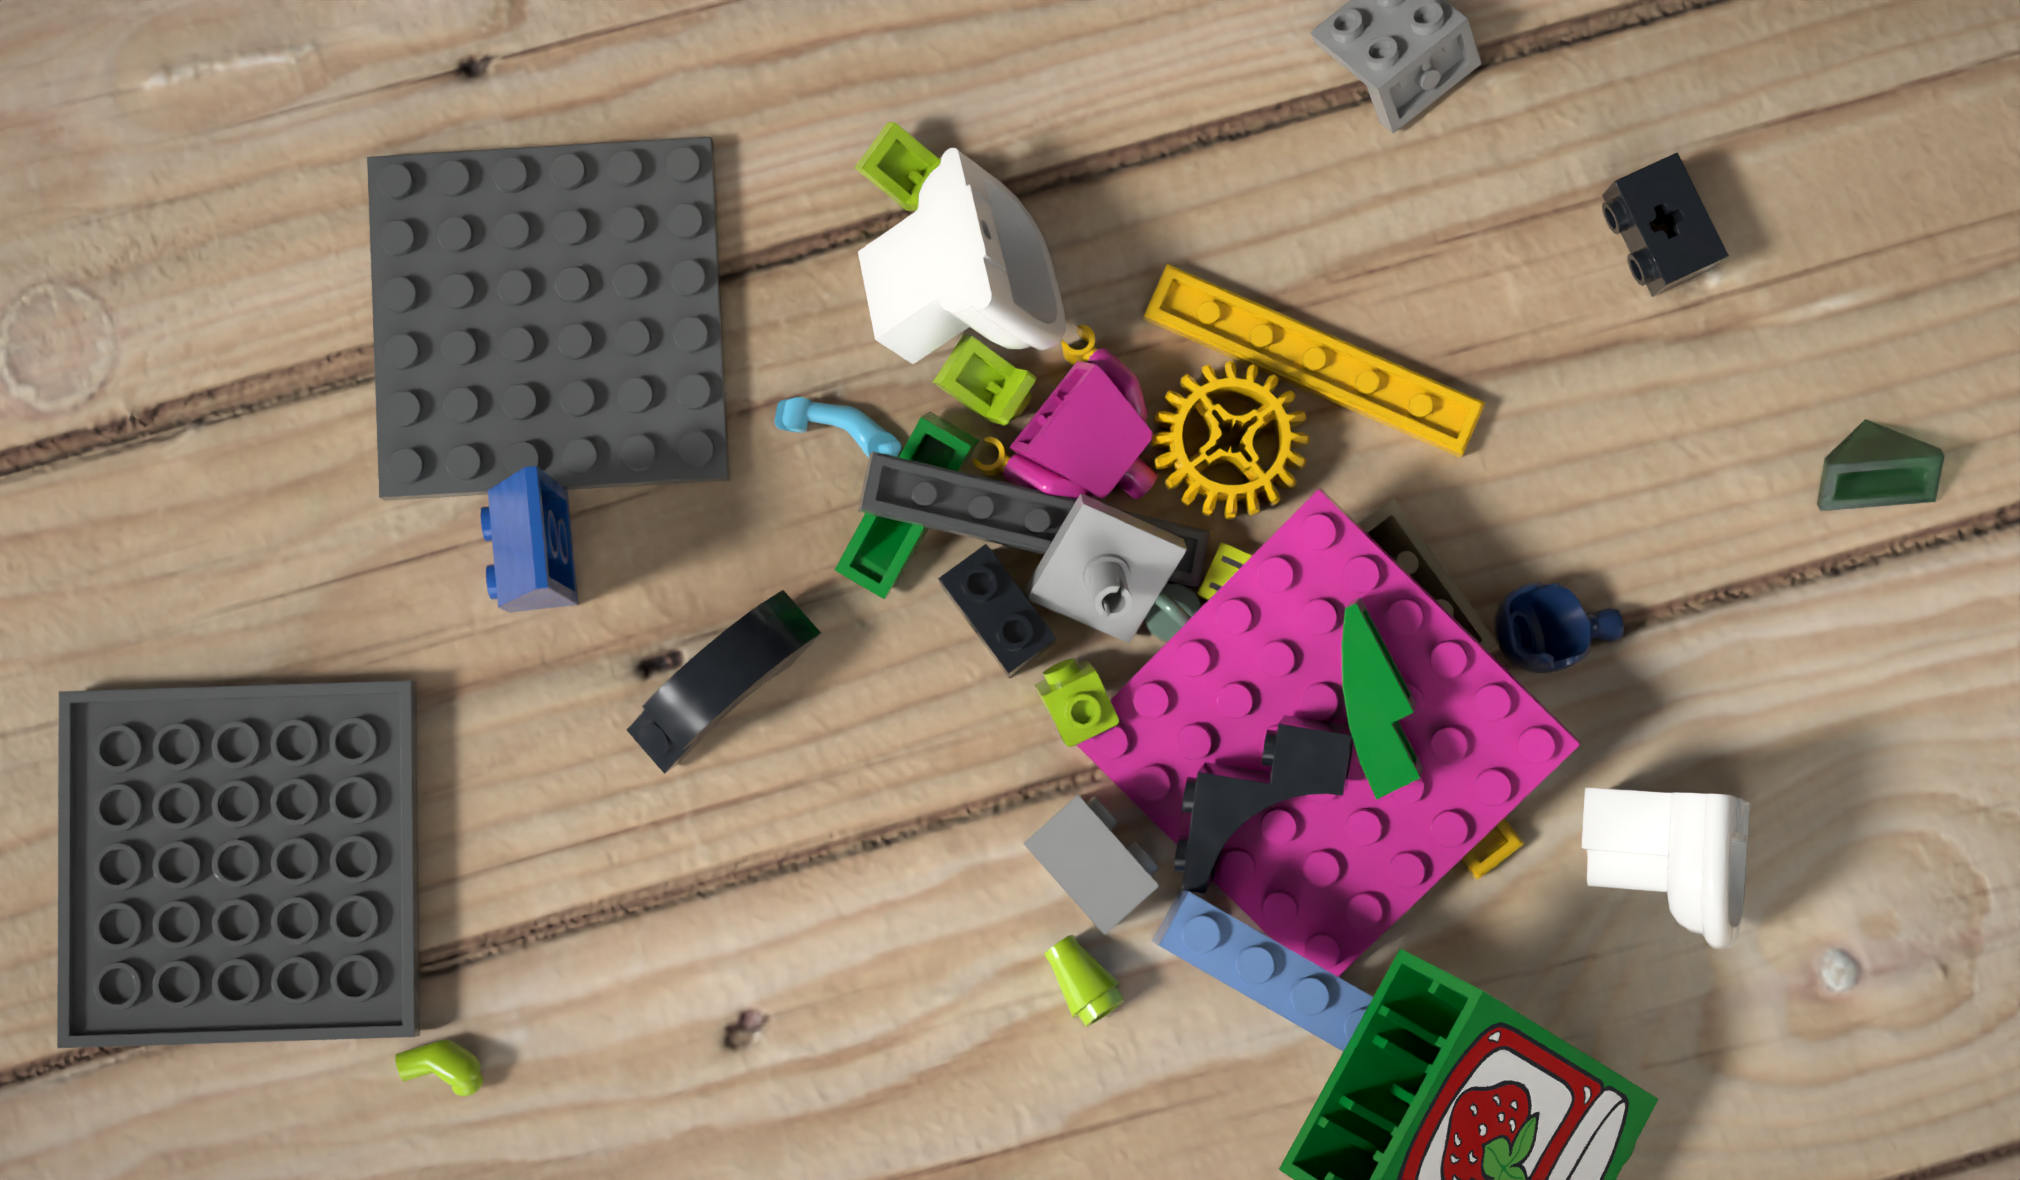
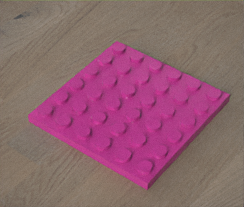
[1077,488,1580,977]

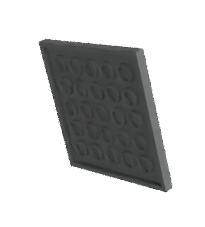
[367,137,730,501]
[57,680,420,1048]

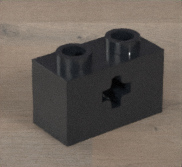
[1602,152,1729,297]
[938,544,1056,678]

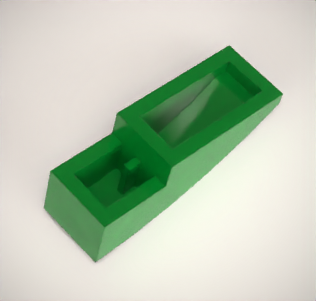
[834,411,980,599]
[1341,596,1423,800]

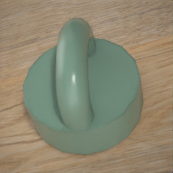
[1144,583,1201,642]

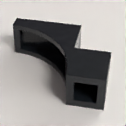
[1174,715,1354,894]

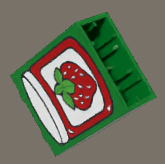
[1278,948,1659,1180]

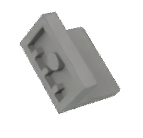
[1311,0,1481,134]

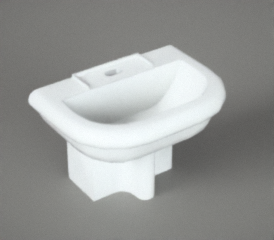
[858,148,1066,364]
[1582,787,1750,949]

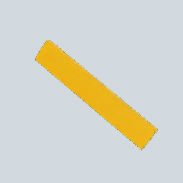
[1143,264,1485,458]

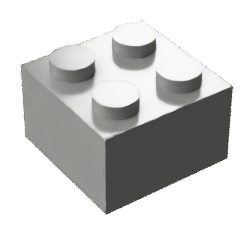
[1023,795,1159,935]

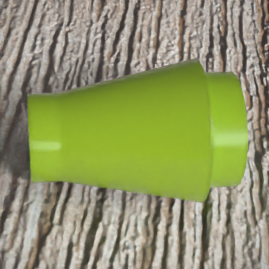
[1044,934,1125,1027]

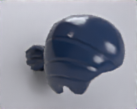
[1494,582,1624,674]

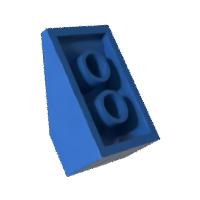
[480,466,578,612]

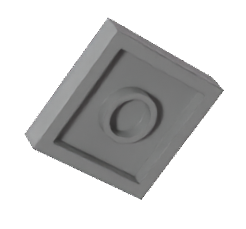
[1025,493,1187,643]

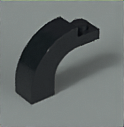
[627,590,821,774]

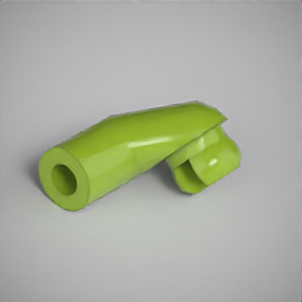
[395,1039,484,1096]

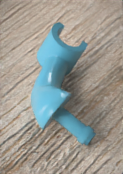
[775,397,901,458]

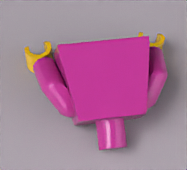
[973,325,1157,500]

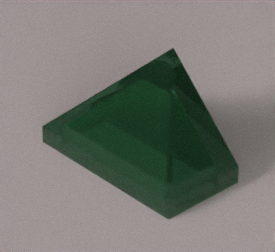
[1817,419,1945,511]

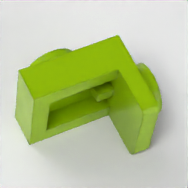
[854,122,941,211]
[932,334,1036,425]
[1034,658,1119,747]

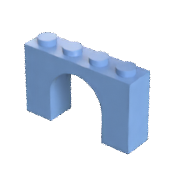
[1152,890,1373,1051]

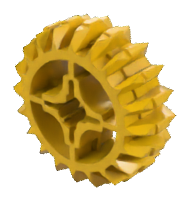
[1151,361,1310,519]

